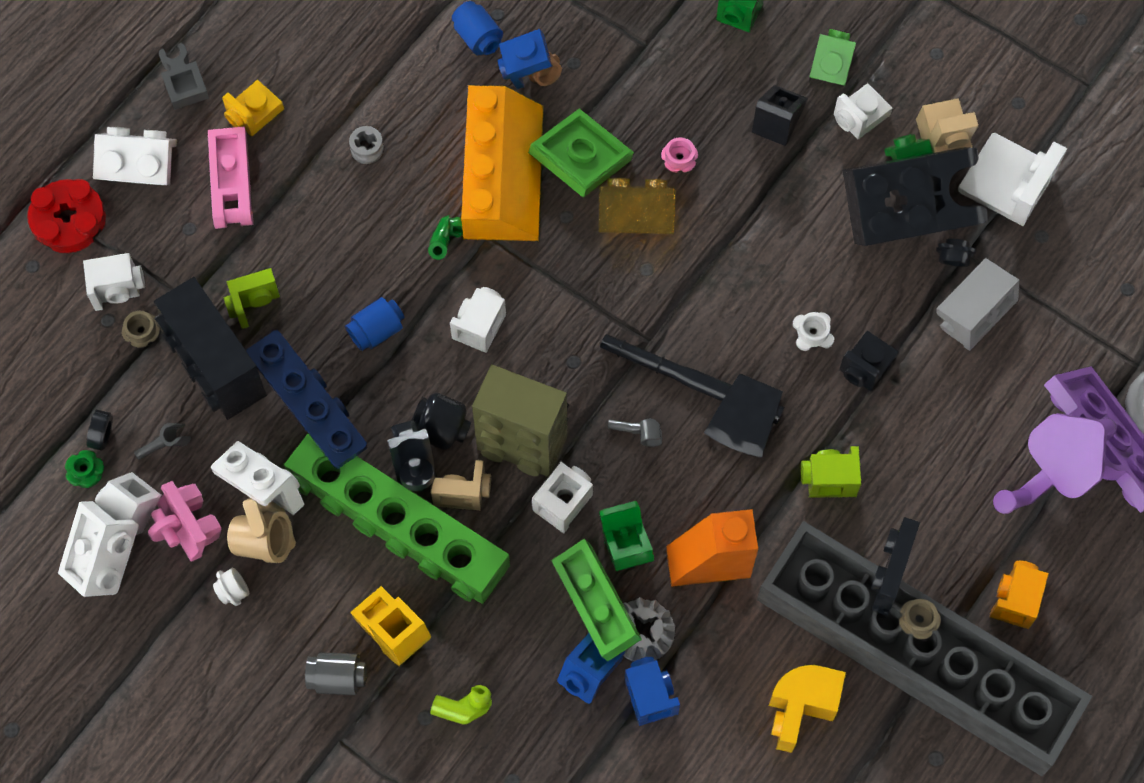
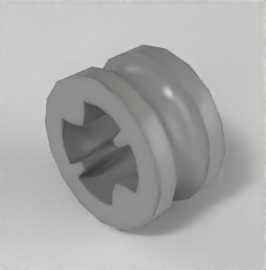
[349,126,384,164]

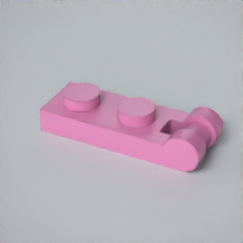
[208,126,253,229]

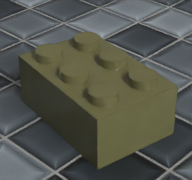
[472,364,567,477]

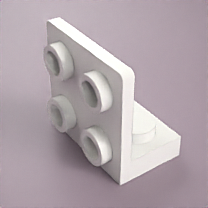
[958,133,1067,226]

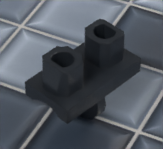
[387,421,437,492]

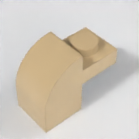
[916,98,978,153]

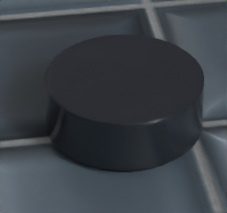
[86,409,113,451]

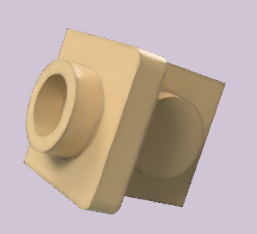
[431,460,491,511]

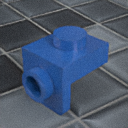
[498,29,552,90]

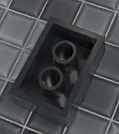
[154,277,267,420]

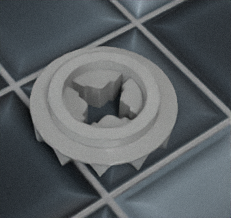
[623,597,675,661]

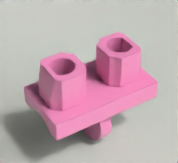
[148,481,222,562]

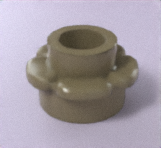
[122,311,160,348]
[899,599,941,639]

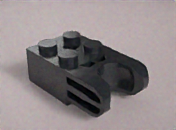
[842,147,988,246]

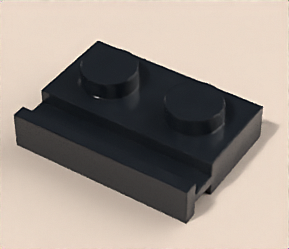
[871,517,920,616]

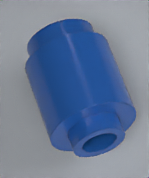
[452,1,503,55]
[345,297,405,351]

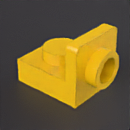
[222,79,284,136]

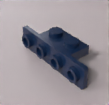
[246,330,367,469]

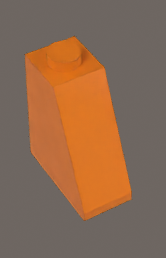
[666,509,758,587]

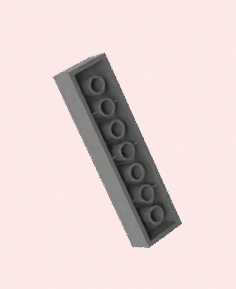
[757,521,1093,776]

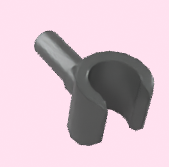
[608,418,662,447]
[134,423,191,460]

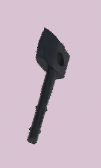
[600,334,785,458]

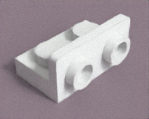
[58,501,139,597]

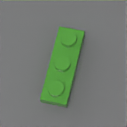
[551,539,642,661]

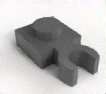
[159,43,209,110]

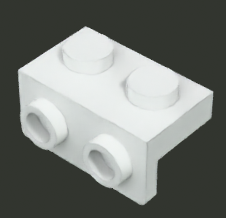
[93,127,177,185]
[211,441,305,515]

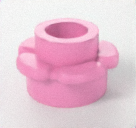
[661,137,698,173]

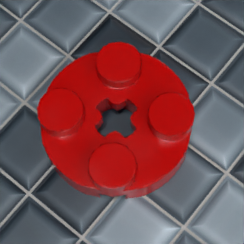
[27,179,106,253]

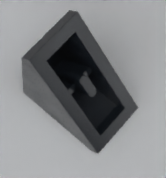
[752,85,808,146]

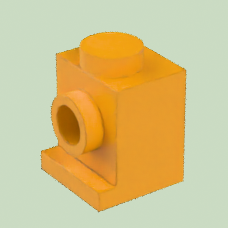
[989,560,1049,629]

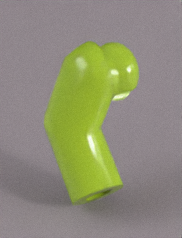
[430,685,492,725]

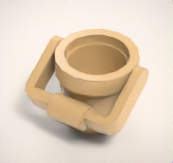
[227,498,296,563]

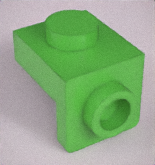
[809,29,856,86]

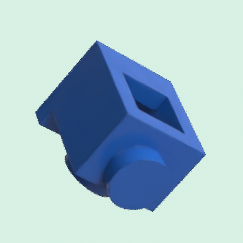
[624,657,680,726]

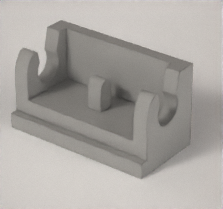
[937,258,1019,351]

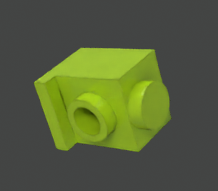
[801,446,861,498]

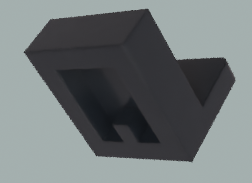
[839,330,899,391]

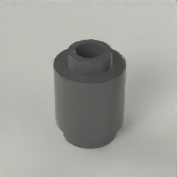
[305,652,367,695]

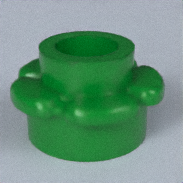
[65,450,104,488]

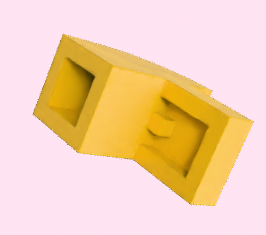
[350,586,431,666]
[768,665,846,753]

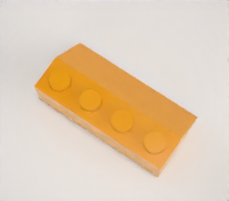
[461,85,543,241]

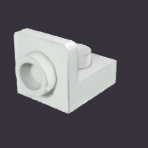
[834,83,893,139]

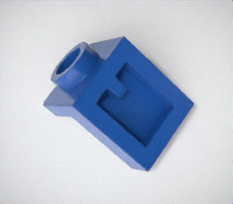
[557,633,625,704]

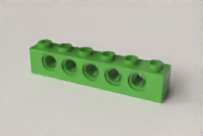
[284,434,510,604]

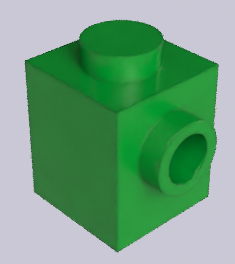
[716,0,764,33]

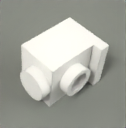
[83,253,145,311]
[450,287,506,353]
[532,462,593,533]

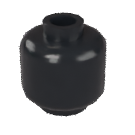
[411,392,471,450]

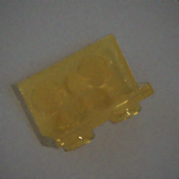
[599,178,675,234]

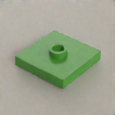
[528,108,634,198]

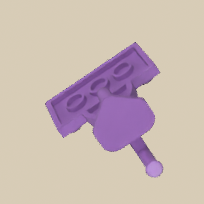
[993,366,1144,514]

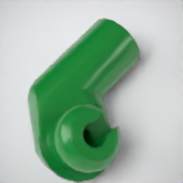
[428,215,463,260]

